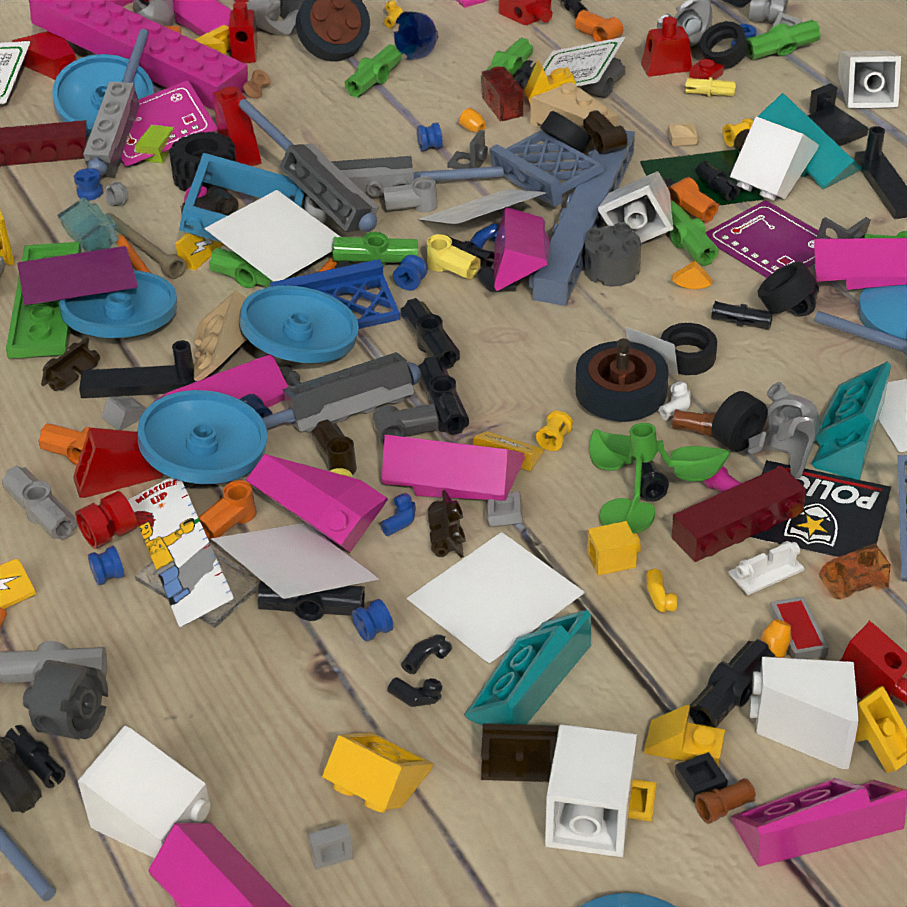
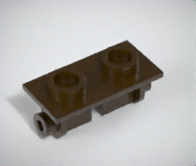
[41,337,100,391]
[428,490,466,558]

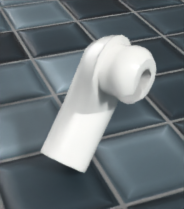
[659,381,691,420]

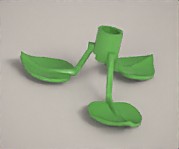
[589,423,729,533]

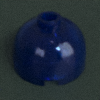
[394,11,438,60]

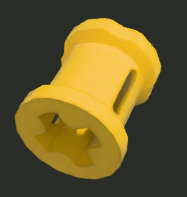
[722,118,753,147]
[536,410,573,451]

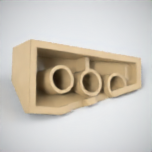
[194,290,247,382]

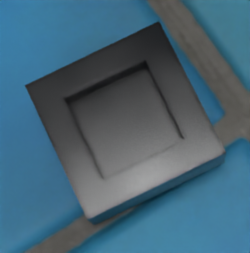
[809,83,837,114]
[675,752,728,802]

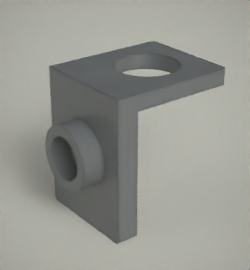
[447,130,488,169]
[816,217,871,239]

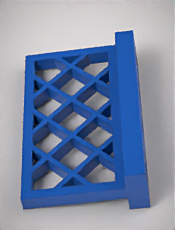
[270,259,400,329]

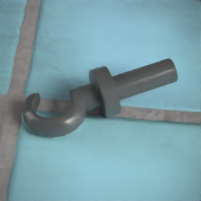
[280,366,301,386]

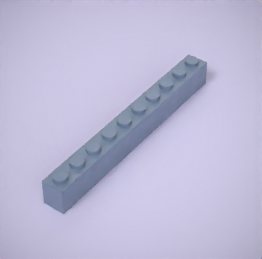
[529,130,635,306]

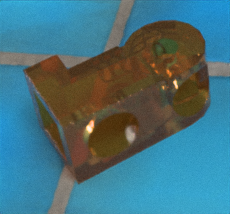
[819,543,891,600]

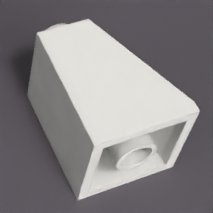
[838,51,901,108]
[730,117,819,201]
[598,171,673,243]
[749,657,859,769]
[545,724,637,858]
[78,726,210,858]

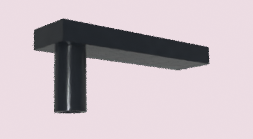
[854,126,907,219]
[79,340,196,399]

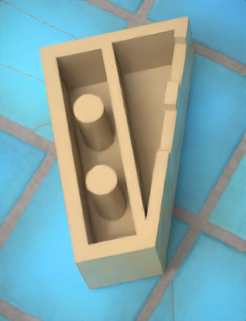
[530,82,618,148]

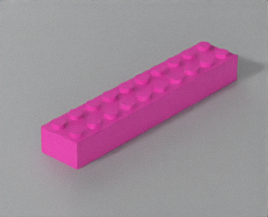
[29,0,248,111]

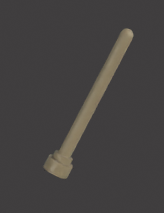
[104,213,187,279]

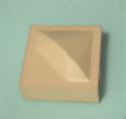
[668,123,698,146]

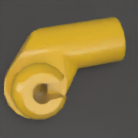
[384,0,404,28]
[646,568,677,613]

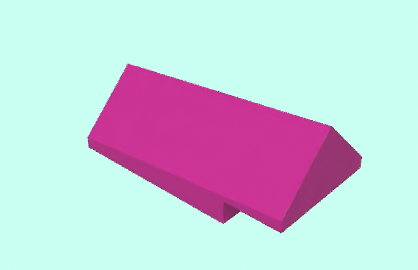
[173,0,232,36]
[494,207,550,291]
[814,238,907,290]
[154,354,288,408]
[382,435,525,501]
[731,778,907,867]
[148,823,291,907]

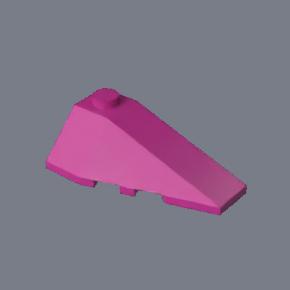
[246,454,388,553]

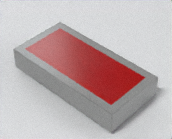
[770,596,829,659]

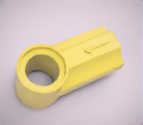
[427,234,481,280]

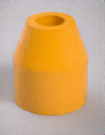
[459,107,486,133]
[760,619,791,658]

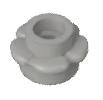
[105,181,129,207]

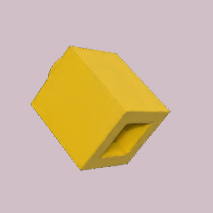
[587,521,641,576]

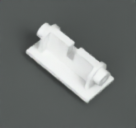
[728,541,805,595]

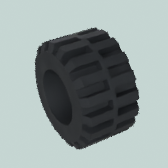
[169,132,237,194]

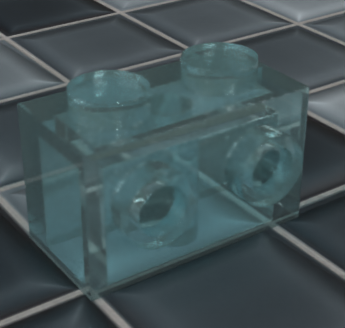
[57,197,119,252]

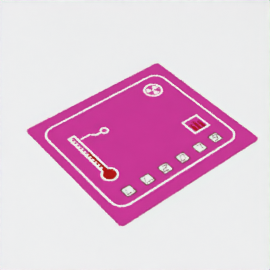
[121,81,218,166]

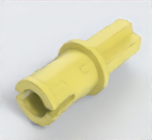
[686,77,736,97]

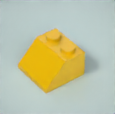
[322,732,434,813]

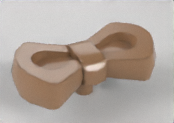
[243,70,271,99]

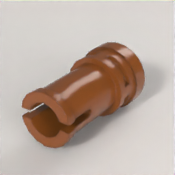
[672,409,716,438]
[695,778,756,824]

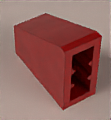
[12,31,76,80]
[212,86,262,166]
[73,427,163,498]

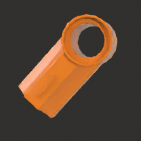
[575,10,624,42]
[668,177,719,223]
[38,423,93,466]
[198,480,257,543]

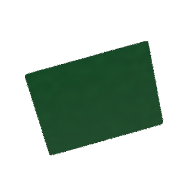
[640,149,764,210]

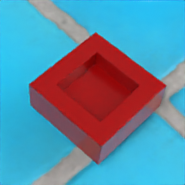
[689,58,724,80]

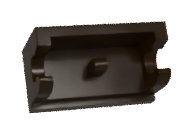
[481,723,558,782]

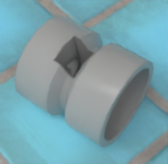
[749,0,788,24]

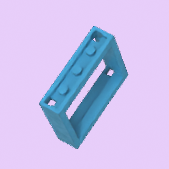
[179,153,305,242]

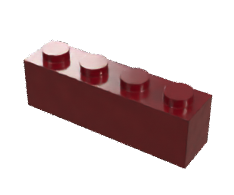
[0,120,89,166]
[672,466,806,562]

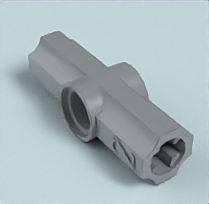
[1,465,77,540]
[0,641,107,683]

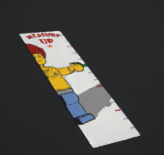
[128,477,234,627]

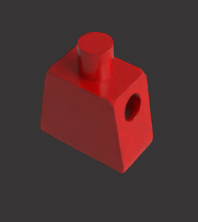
[499,0,553,25]
[229,2,258,63]
[641,17,692,77]
[840,620,907,706]

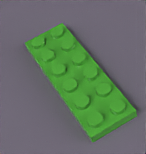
[6,242,82,358]

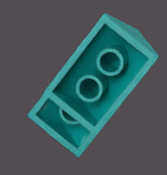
[753,93,862,190]
[811,361,891,480]
[464,609,591,726]

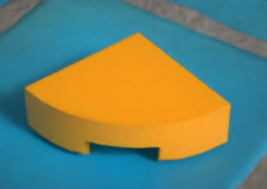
[672,261,712,289]

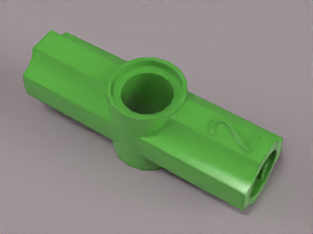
[747,19,821,60]
[481,37,533,91]
[344,44,402,98]
[670,201,719,266]
[332,231,418,267]
[209,248,295,288]

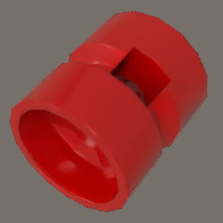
[75,491,138,549]

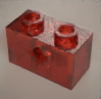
[481,67,523,122]

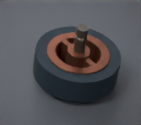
[296,0,370,62]
[575,338,669,421]

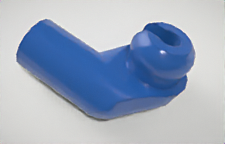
[470,223,499,248]
[380,493,416,536]

